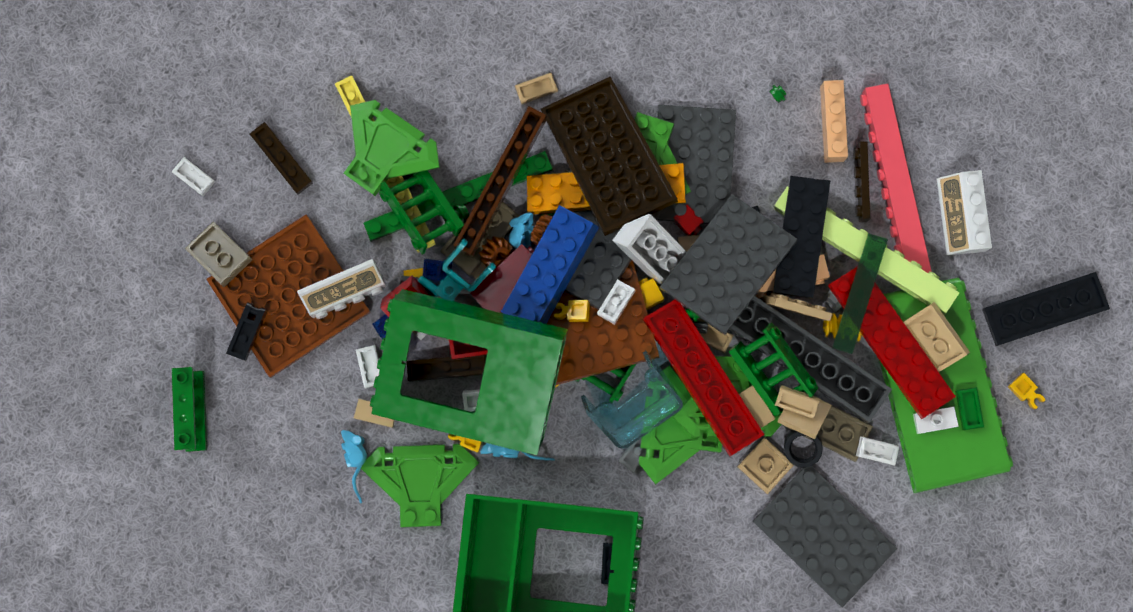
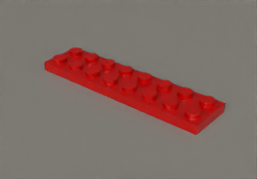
[828,264,956,419]
[643,300,764,456]

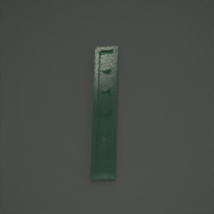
[832,233,888,354]

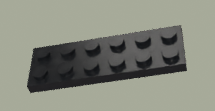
[773,176,831,299]
[982,272,1110,346]

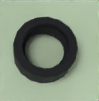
[784,430,823,468]

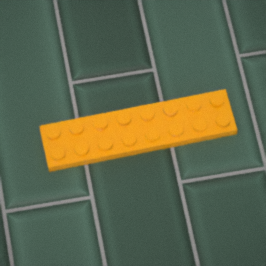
[527,163,686,215]

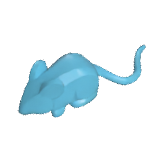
[509,212,534,250]
[341,430,367,503]
[480,443,555,461]

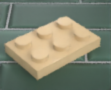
[762,293,832,321]
[903,302,970,372]

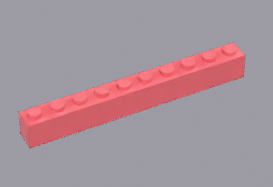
[860,84,932,273]

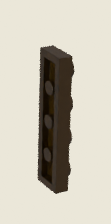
[249,122,313,195]
[853,141,871,222]
[407,354,486,382]

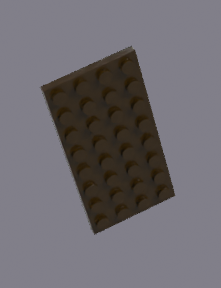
[540,76,678,236]

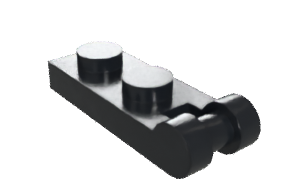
[226,302,267,361]

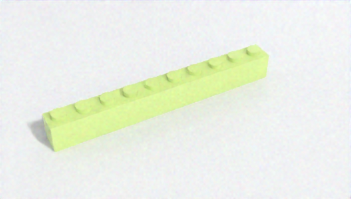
[774,186,959,315]

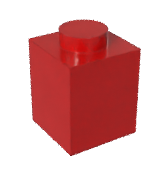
[673,204,704,236]

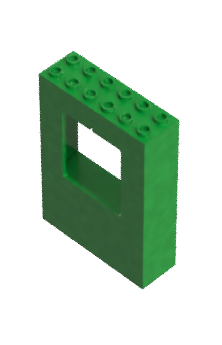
[370,289,568,455]
[453,494,644,612]

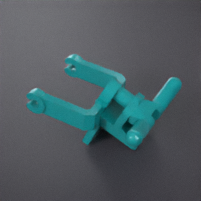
[418,238,496,302]

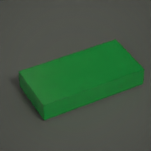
[955,387,984,431]

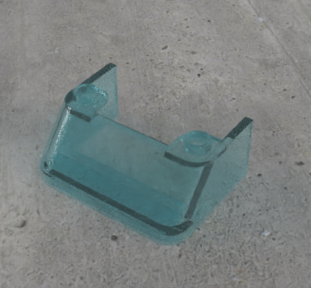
[581,351,683,449]

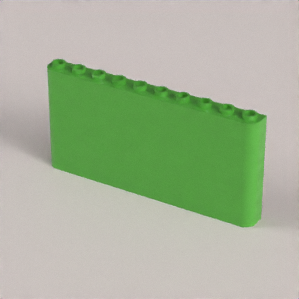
[879,277,1013,493]

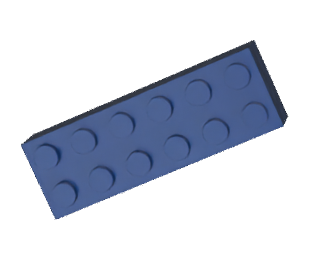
[501,205,599,324]

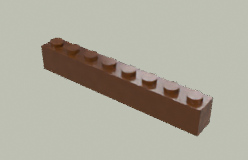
[453,106,547,258]

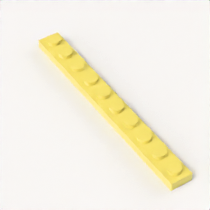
[335,75,436,253]

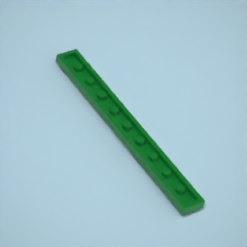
[363,151,553,242]

